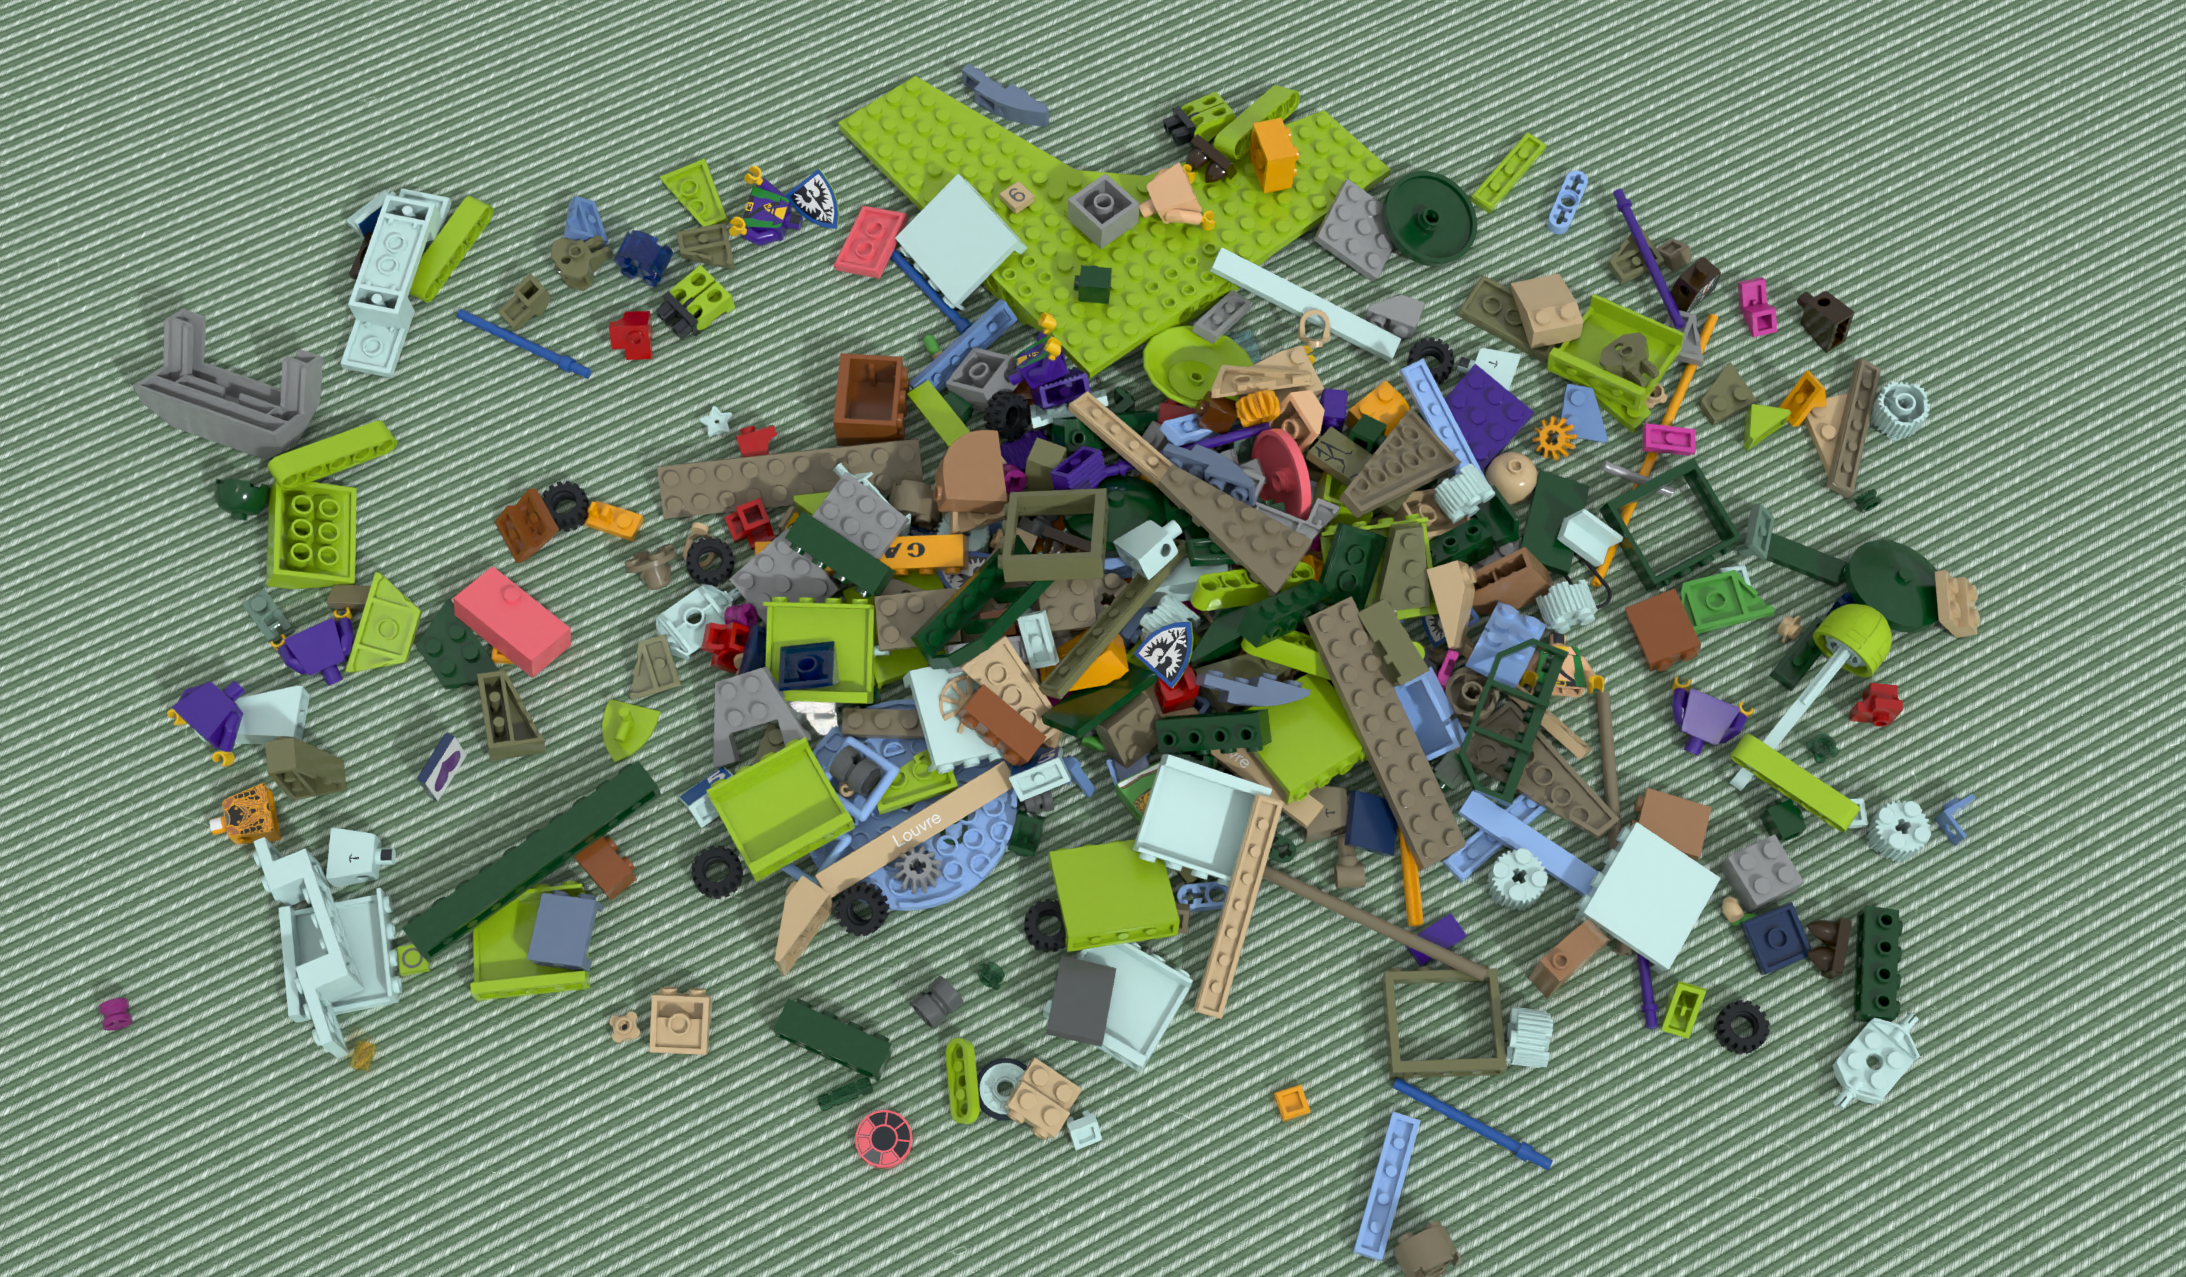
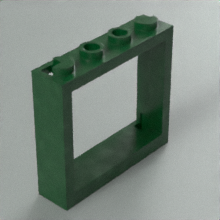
[1599,458,1742,591]

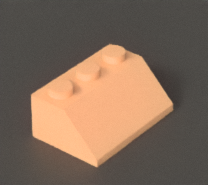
[1257,390,1325,453]

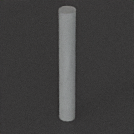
[1601,460,1674,497]

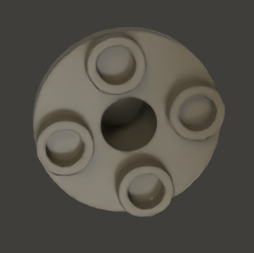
[624,544,677,590]

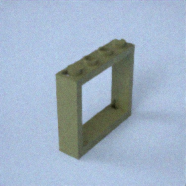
[998,488,1109,582]
[1381,965,1507,1079]

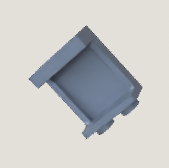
[527,890,603,972]

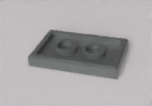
[1046,956,1117,1047]

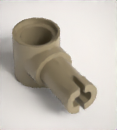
[1334,834,1365,889]

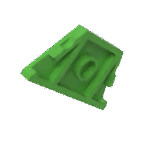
[1680,570,1775,634]

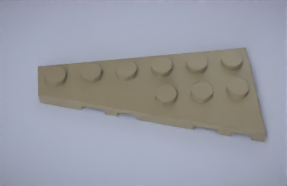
[1339,407,1461,518]
[1158,464,1313,597]
[1454,700,1620,839]

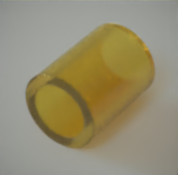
[349,1041,377,1072]

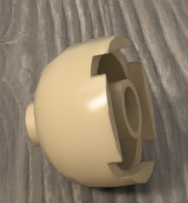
[1485,452,1538,505]

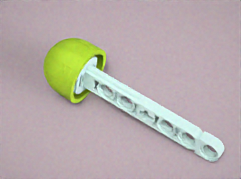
[1730,604,1892,792]

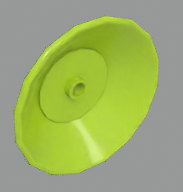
[1143,325,1254,408]

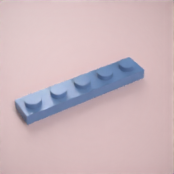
[909,299,1018,392]

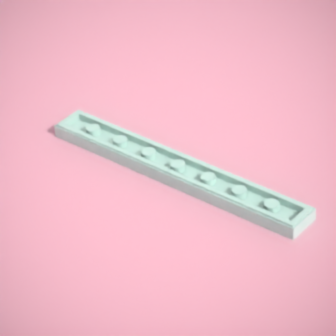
[1210,247,1401,362]

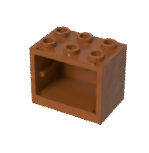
[833,353,909,446]

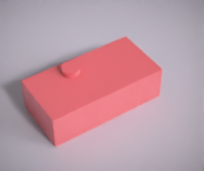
[453,566,571,678]

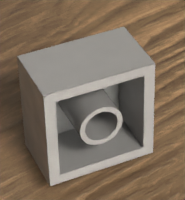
[1067,174,1140,249]
[945,347,1019,411]
[1720,834,1804,913]

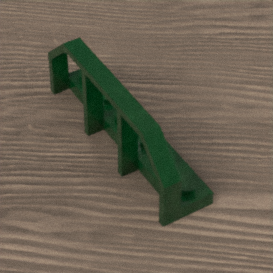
[910,535,1055,670]
[1457,638,1569,810]

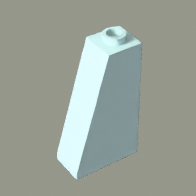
[1132,555,1233,609]
[194,686,310,745]

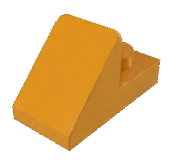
[1779,371,1826,427]

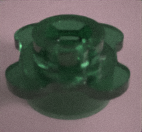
[1806,733,1839,764]
[977,961,1005,990]

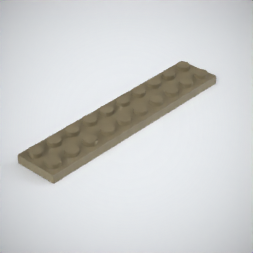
[657,438,923,519]
[1303,596,1466,870]

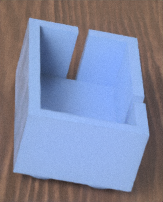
[1465,601,1547,688]
[1394,667,1465,761]

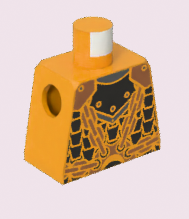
[209,783,281,845]

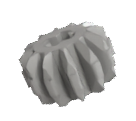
[895,846,942,894]

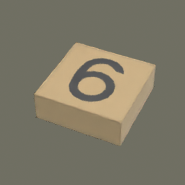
[999,181,1035,214]

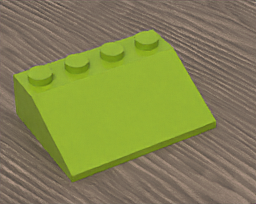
[266,480,357,589]

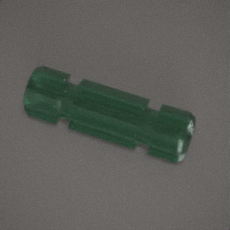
[817,1077,873,1111]

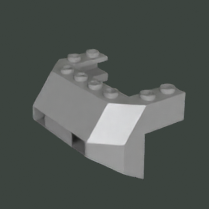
[133,309,323,460]

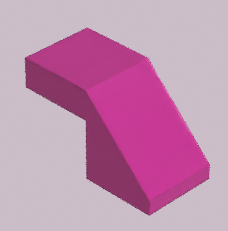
[1738,277,1777,337]

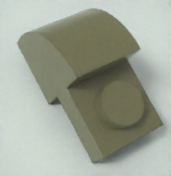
[497,273,550,331]

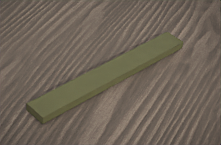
[1038,539,1187,700]

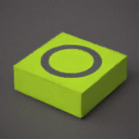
[397,944,430,977]

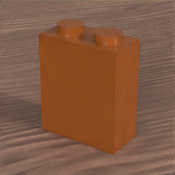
[1625,588,1701,672]

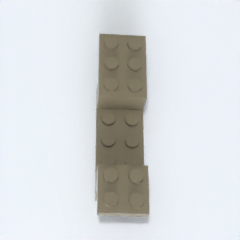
[874,579,1097,652]

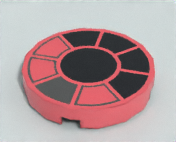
[855,1110,913,1169]

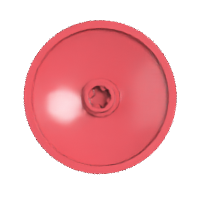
[1251,428,1311,521]

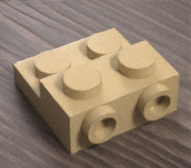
[1935,570,1980,638]
[649,987,713,1055]
[1003,1058,1082,1140]

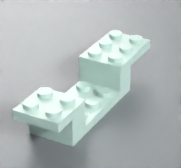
[340,188,451,378]
[253,837,364,1058]

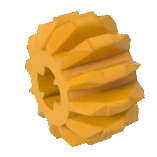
[1235,390,1281,427]
[1532,416,1578,460]

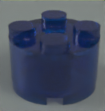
[614,230,673,287]

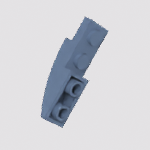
[962,63,1049,127]
[1163,443,1256,507]
[1195,670,1310,706]

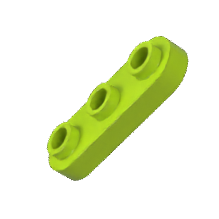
[945,1038,980,1124]

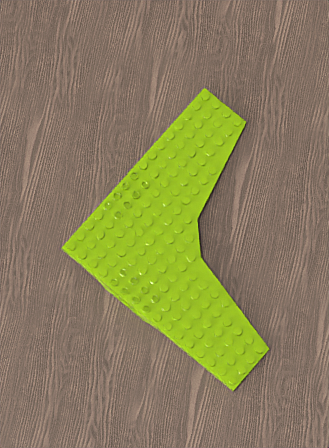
[838,76,1391,379]

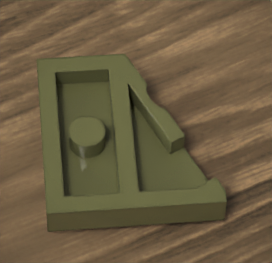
[1607,225,1665,285]

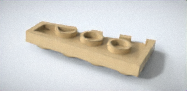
[959,635,1059,742]

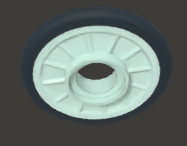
[977,1058,1027,1121]

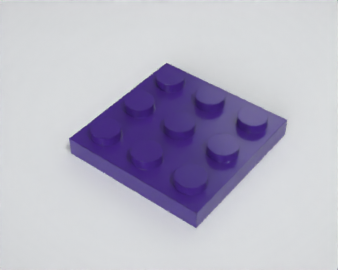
[1445,364,1535,472]

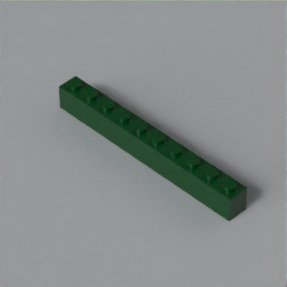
[402,761,661,962]

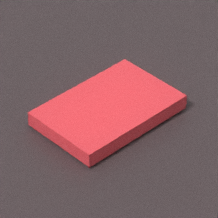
[834,206,909,279]

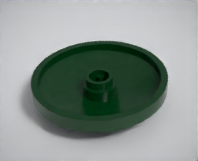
[1382,171,1477,267]
[1063,475,1167,550]
[1844,540,1939,633]

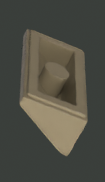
[327,584,371,611]

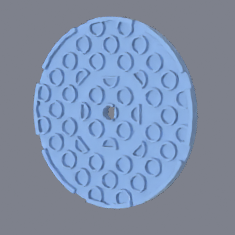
[809,699,1017,911]

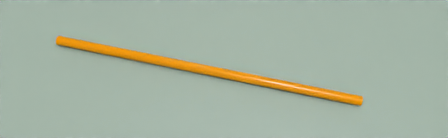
[1591,314,1718,587]

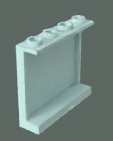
[895,174,1028,312]
[903,667,1004,774]
[1133,754,1272,887]
[1575,822,1721,974]
[279,888,402,1023]
[1043,942,1193,1073]

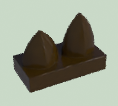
[1185,134,1237,183]
[1042,525,1091,554]
[1806,917,1852,979]

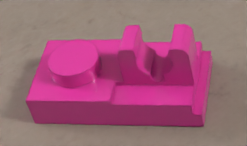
[1642,423,1696,456]

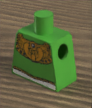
[1115,762,1160,824]

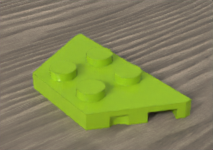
[346,572,423,673]

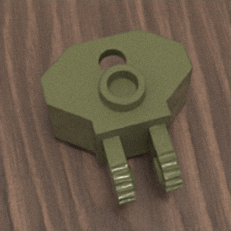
[551,236,613,291]
[1599,333,1659,387]

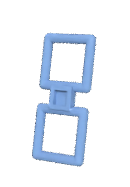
[781,736,899,887]

